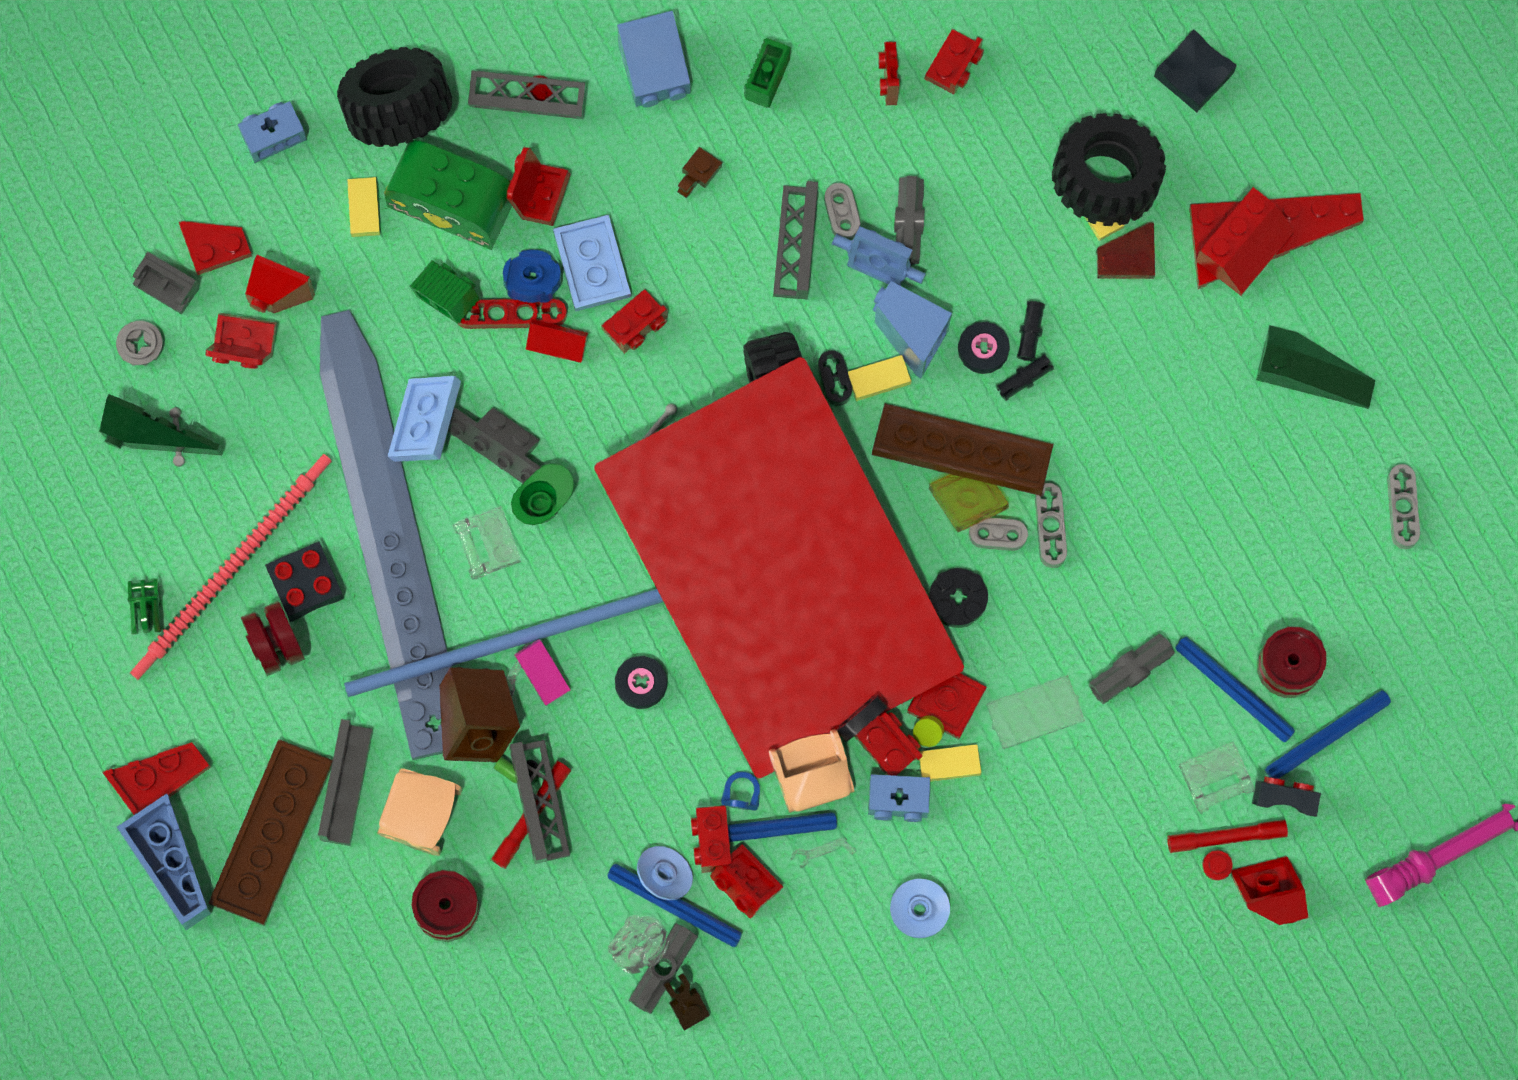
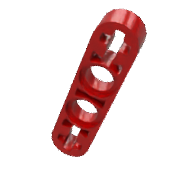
[458,299,567,329]

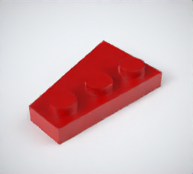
[102,742,211,815]

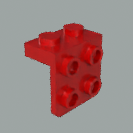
[507,147,571,226]
[205,313,277,369]

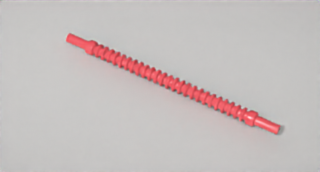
[130,454,332,680]

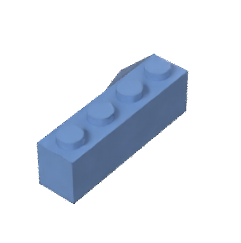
[117,794,211,930]

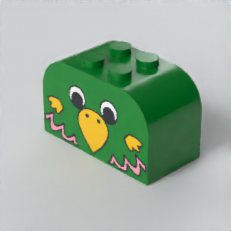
[384,140,512,250]

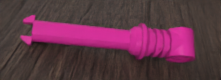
[1365,804,1518,907]

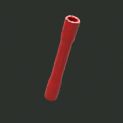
[491,761,571,869]
[1167,819,1288,853]

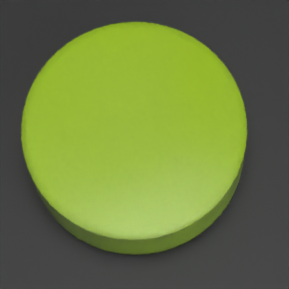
[913,716,944,747]

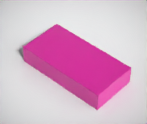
[514,639,570,706]

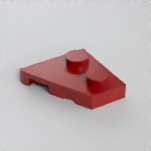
[878,42,899,106]

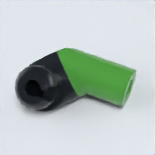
[493,757,538,783]

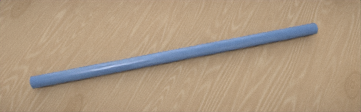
[344,589,663,697]

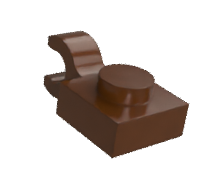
[677,147,722,198]

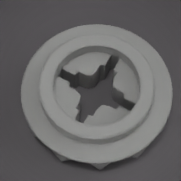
[116,321,163,366]

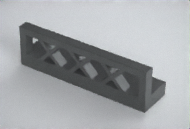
[468,70,586,119]
[773,181,818,300]
[318,719,373,846]
[509,740,570,864]

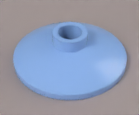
[637,846,693,900]
[890,879,950,938]

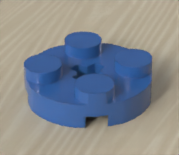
[503,250,561,303]

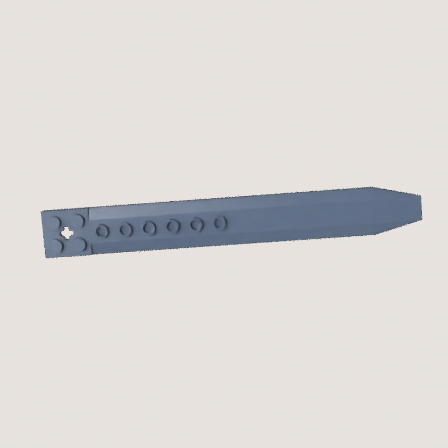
[320,310,451,760]

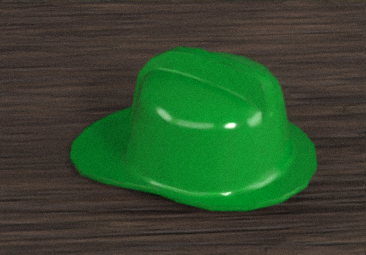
[511,463,574,525]

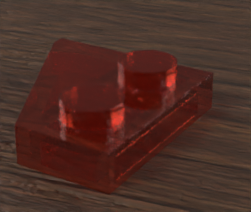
[1096,223,1155,279]

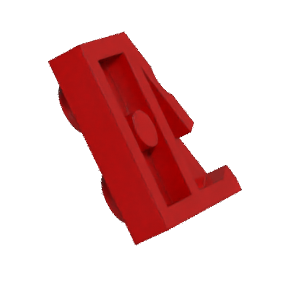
[179,221,252,275]

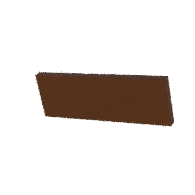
[871,403,1054,496]
[209,739,333,926]

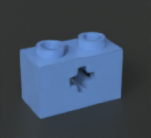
[238,101,307,163]
[868,774,930,822]

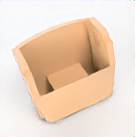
[769,729,855,813]
[377,769,462,856]

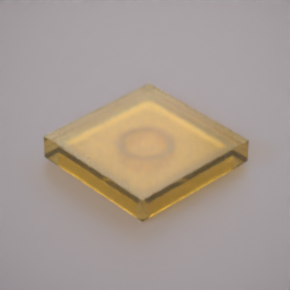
[929,474,1009,532]

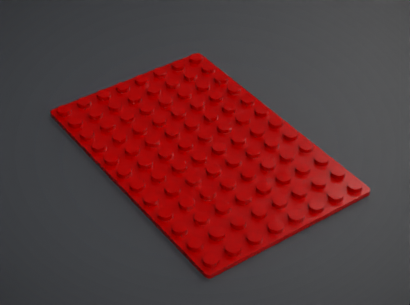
[594,357,964,778]

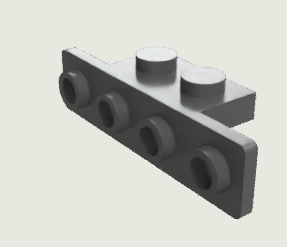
[448,407,541,484]

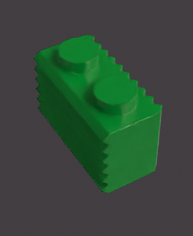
[744,38,791,108]
[410,260,479,324]

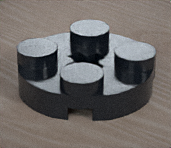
[929,568,988,628]

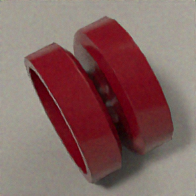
[240,600,305,676]
[1257,627,1326,698]
[411,870,480,942]

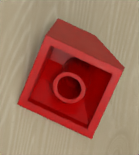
[245,255,315,313]
[1231,856,1308,925]

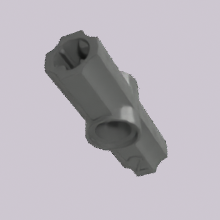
[894,176,924,266]
[1088,634,1175,705]
[629,923,698,1014]

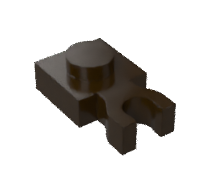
[663,973,710,1031]

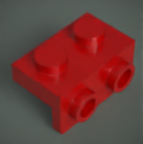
[691,806,731,873]

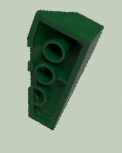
[1256,326,1375,409]
[99,394,224,456]

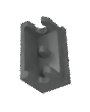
[133,251,199,315]

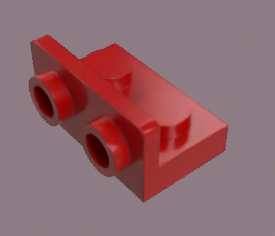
[924,29,984,95]
[601,289,668,354]
[854,712,923,776]
[710,844,783,918]

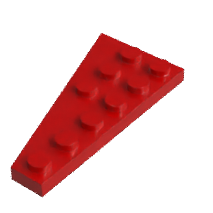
[1189,193,1364,289]

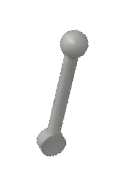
[635,404,677,443]
[169,407,185,467]

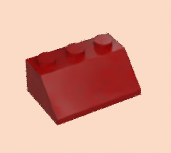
[1196,187,1295,296]

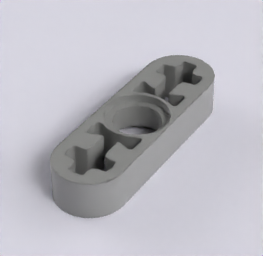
[1387,464,1420,549]
[1035,483,1067,568]

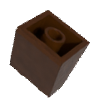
[439,667,520,762]

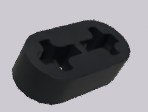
[818,350,852,406]
[836,694,888,742]

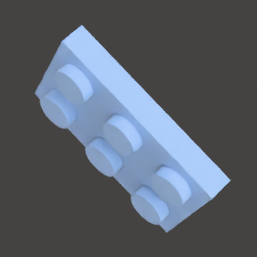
[553,215,631,312]
[387,376,461,462]

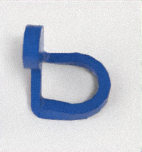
[721,772,760,811]

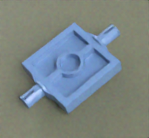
[832,226,926,286]

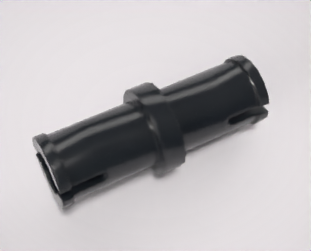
[1017,301,1045,362]
[996,354,1054,401]

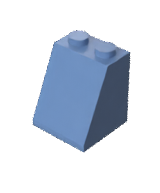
[617,11,690,107]
[873,281,952,378]

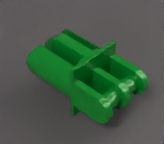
[128,578,161,635]

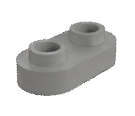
[824,183,860,240]
[969,517,1028,551]

